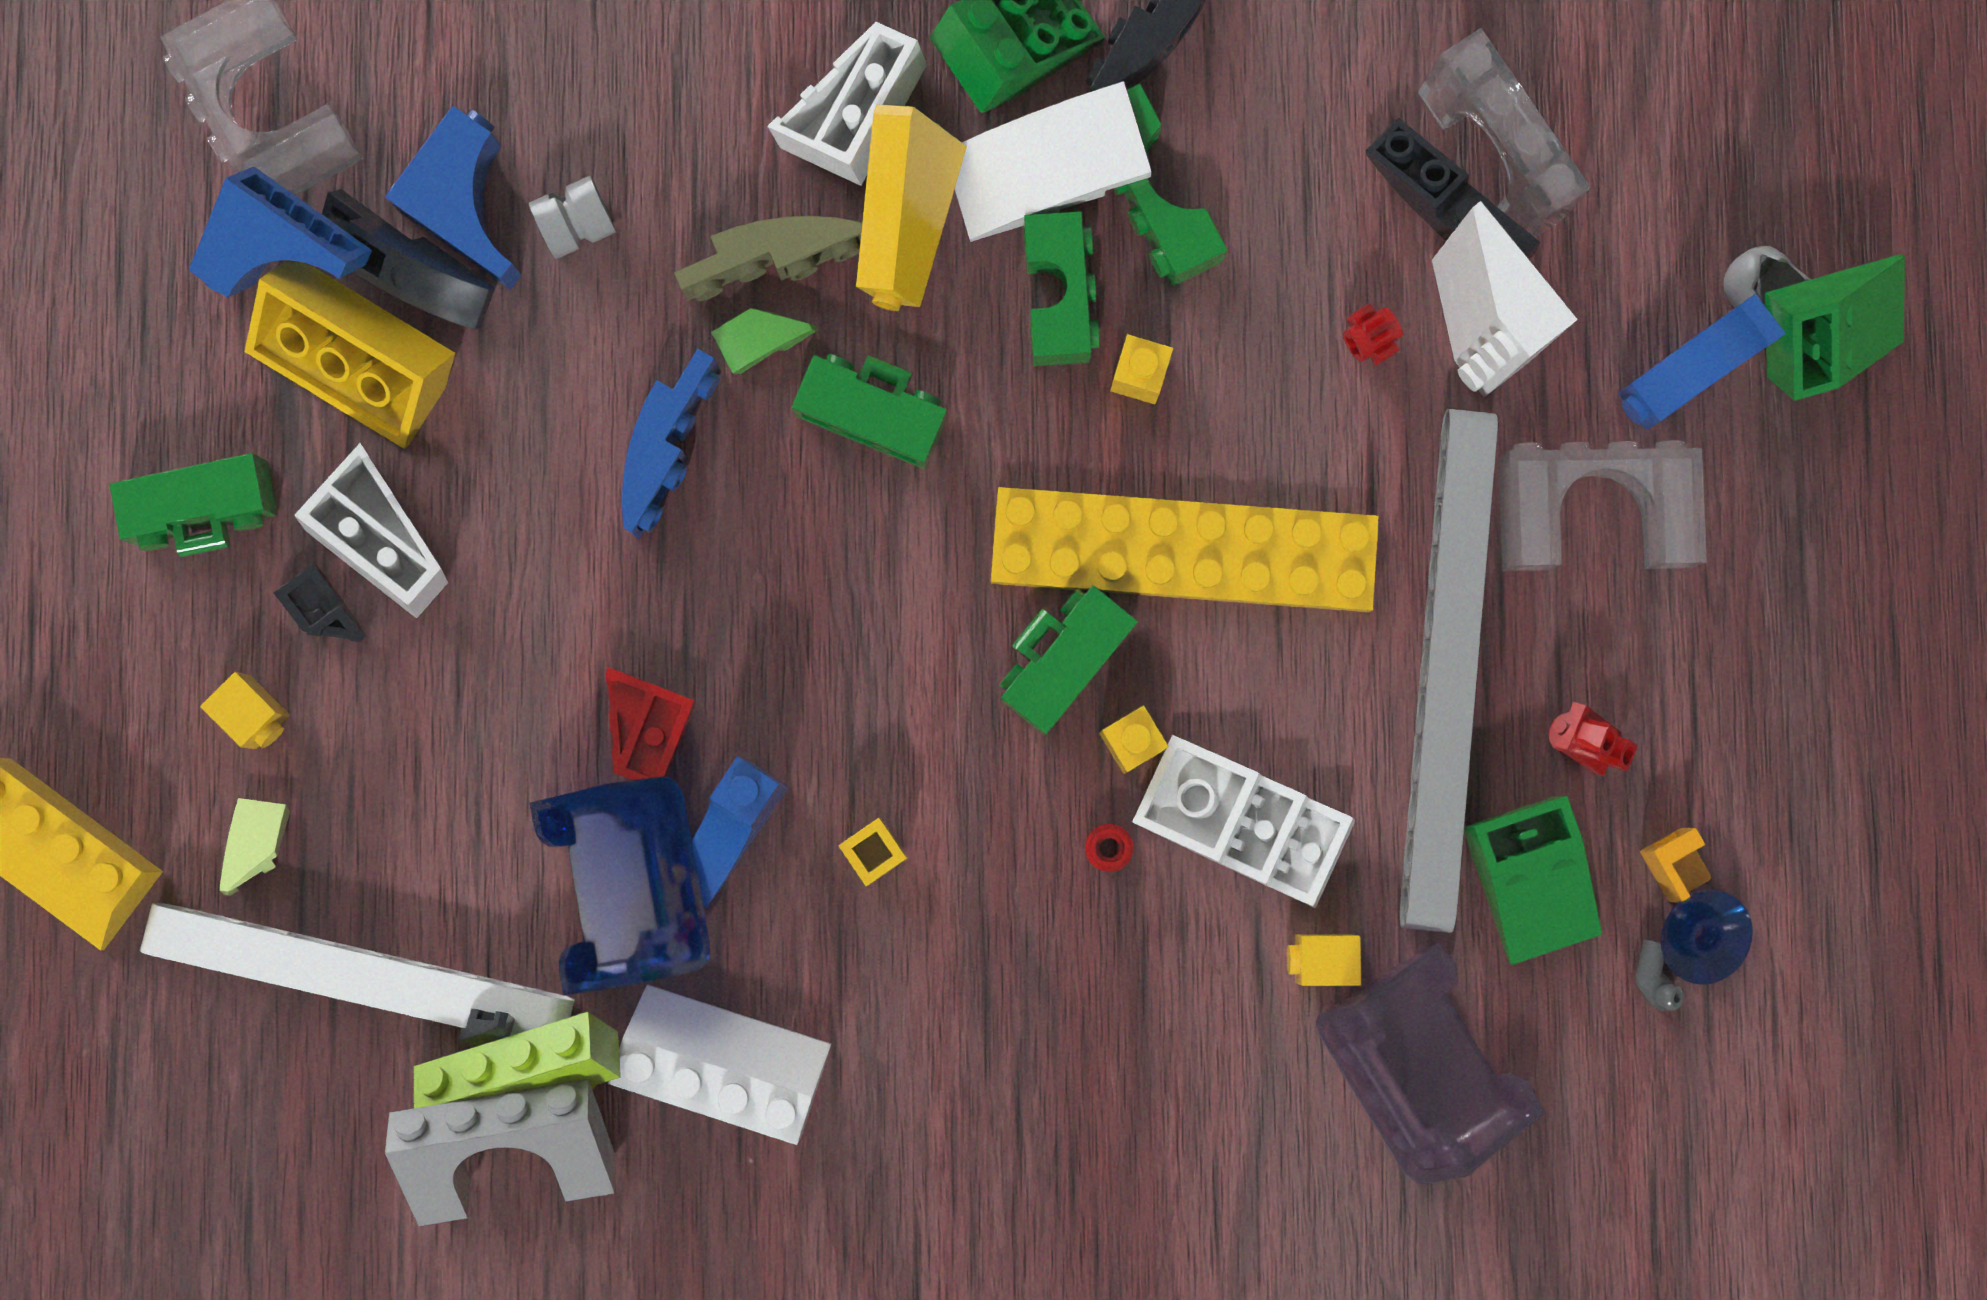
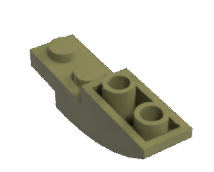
[674,216,862,301]

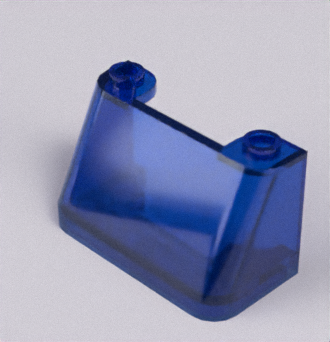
[529,776,710,996]

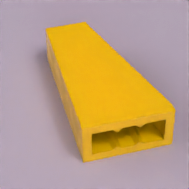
[856,105,967,311]

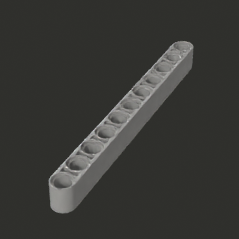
[1400,409,1498,933]

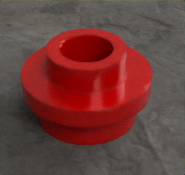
[1085,824,1133,872]

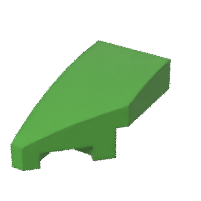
[711,308,818,374]

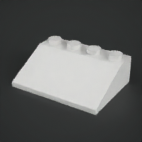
[1432,201,1578,397]

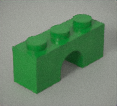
[1023,212,1099,366]

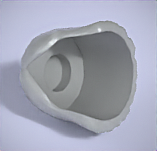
[1723,246,1811,308]

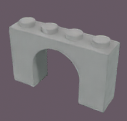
[385,1079,615,1226]

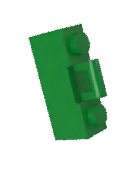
[791,354,948,470]
[109,453,277,557]
[999,585,1138,736]

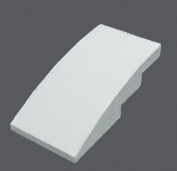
[955,81,1152,242]
[1132,735,1356,908]

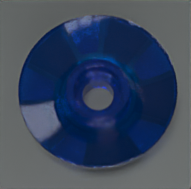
[1661,889,1753,985]

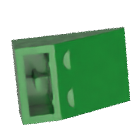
[929,0,1106,114]
[1765,254,1905,401]
[1464,795,1602,965]

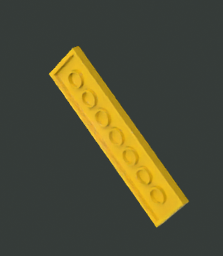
[991,487,1379,612]

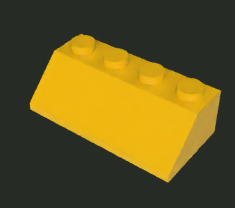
[244,260,455,449]
[0,758,163,950]

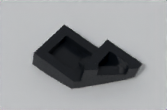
[273,563,367,642]
[458,1009,515,1051]

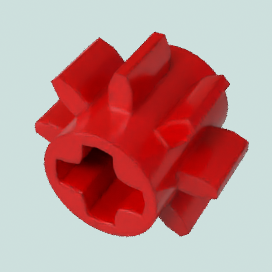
[1343,303,1403,366]

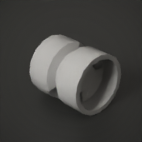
[529,175,617,259]

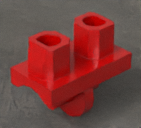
[1548,702,1637,776]

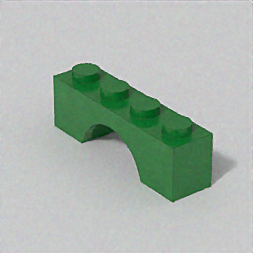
[1113,84,1227,287]

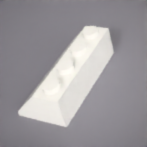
[608,985,831,1145]

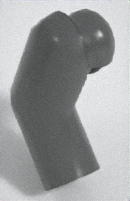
[1635,939,1684,1011]

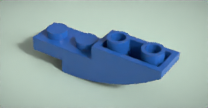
[622,348,720,539]

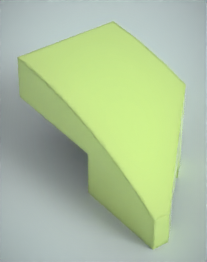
[220,798,290,896]

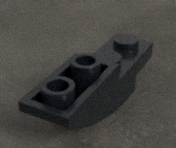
[1086,0,1205,92]
[1366,118,1540,259]
[322,189,495,330]

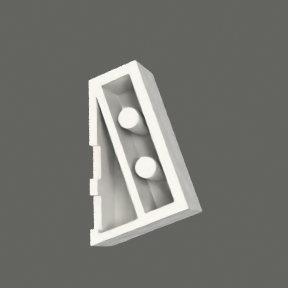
[767,22,927,186]
[294,443,448,619]

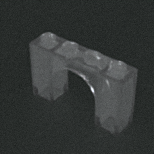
[160,0,364,196]
[1418,28,1591,237]
[1499,440,1707,571]

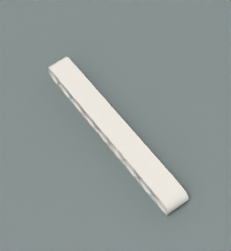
[140,903,574,1036]

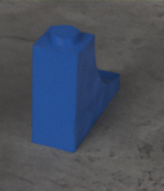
[385,106,521,290]
[189,166,372,298]
[1618,294,1786,430]
[667,756,789,908]

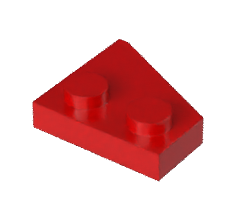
[605,667,697,791]

